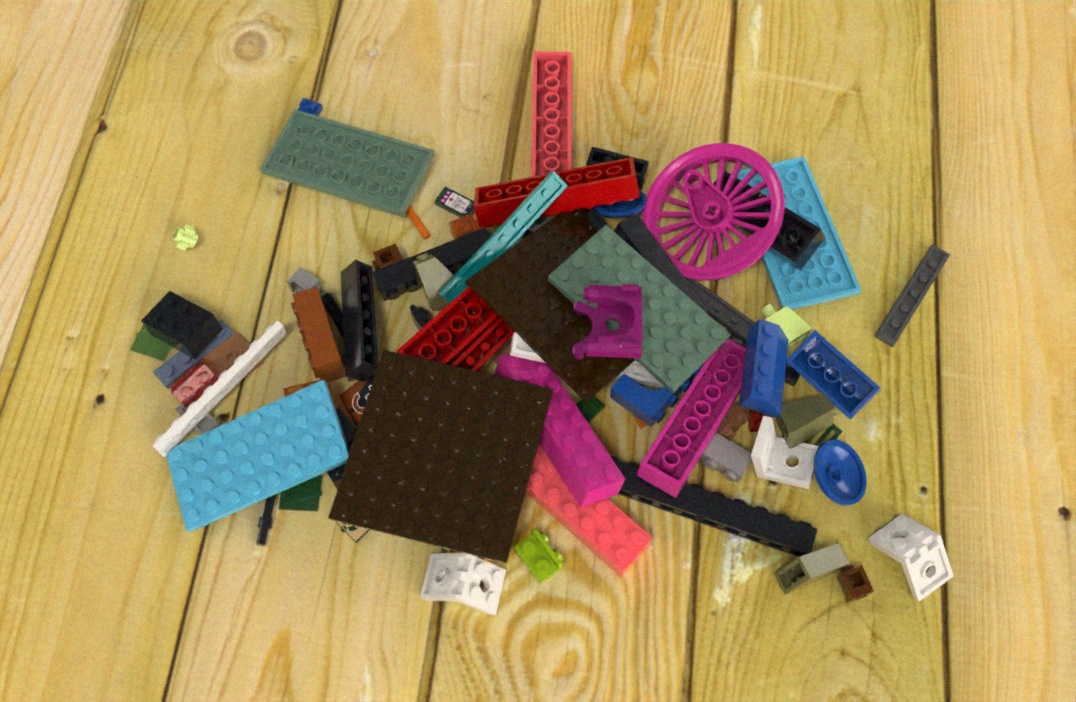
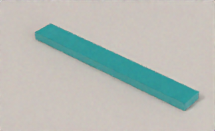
[439,171,568,303]

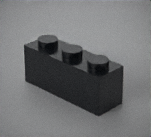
[586,147,649,190]

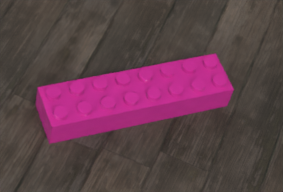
[637,339,746,498]
[494,354,625,508]

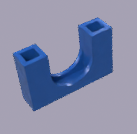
[610,365,703,427]

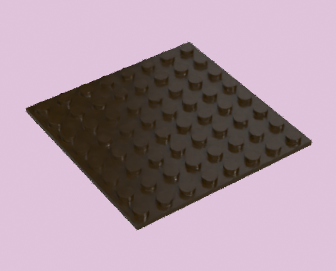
[465,208,636,403]
[328,350,553,564]

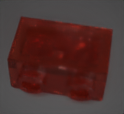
[171,358,219,408]

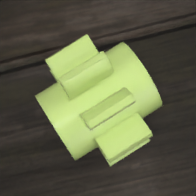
[172,224,198,251]

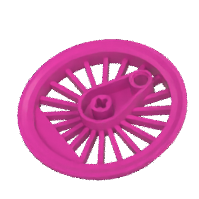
[642,143,785,280]

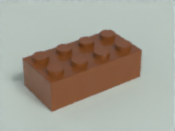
[291,287,346,383]

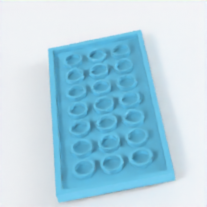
[730,156,861,310]
[166,380,350,532]

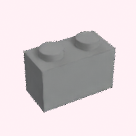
[700,433,752,483]

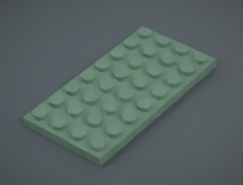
[260,109,435,217]
[548,225,731,394]

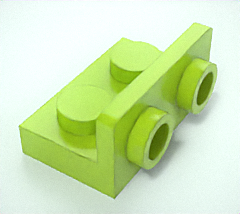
[513,528,563,585]

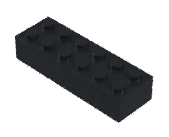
[712,171,825,271]

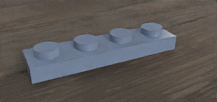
[153,320,234,389]

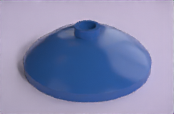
[590,190,646,219]
[814,440,867,506]

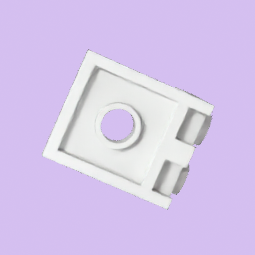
[751,416,819,489]
[868,514,953,601]
[420,553,506,615]

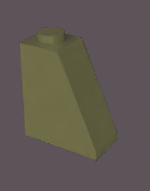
[412,253,454,311]
[776,395,836,449]
[774,543,850,595]

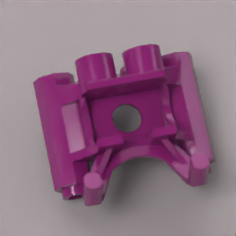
[572,284,642,360]

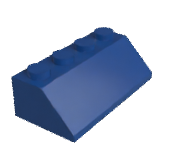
[739,319,789,418]
[786,330,881,419]

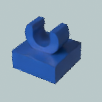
[298,98,323,116]

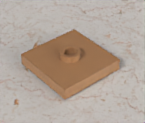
[203,332,263,378]

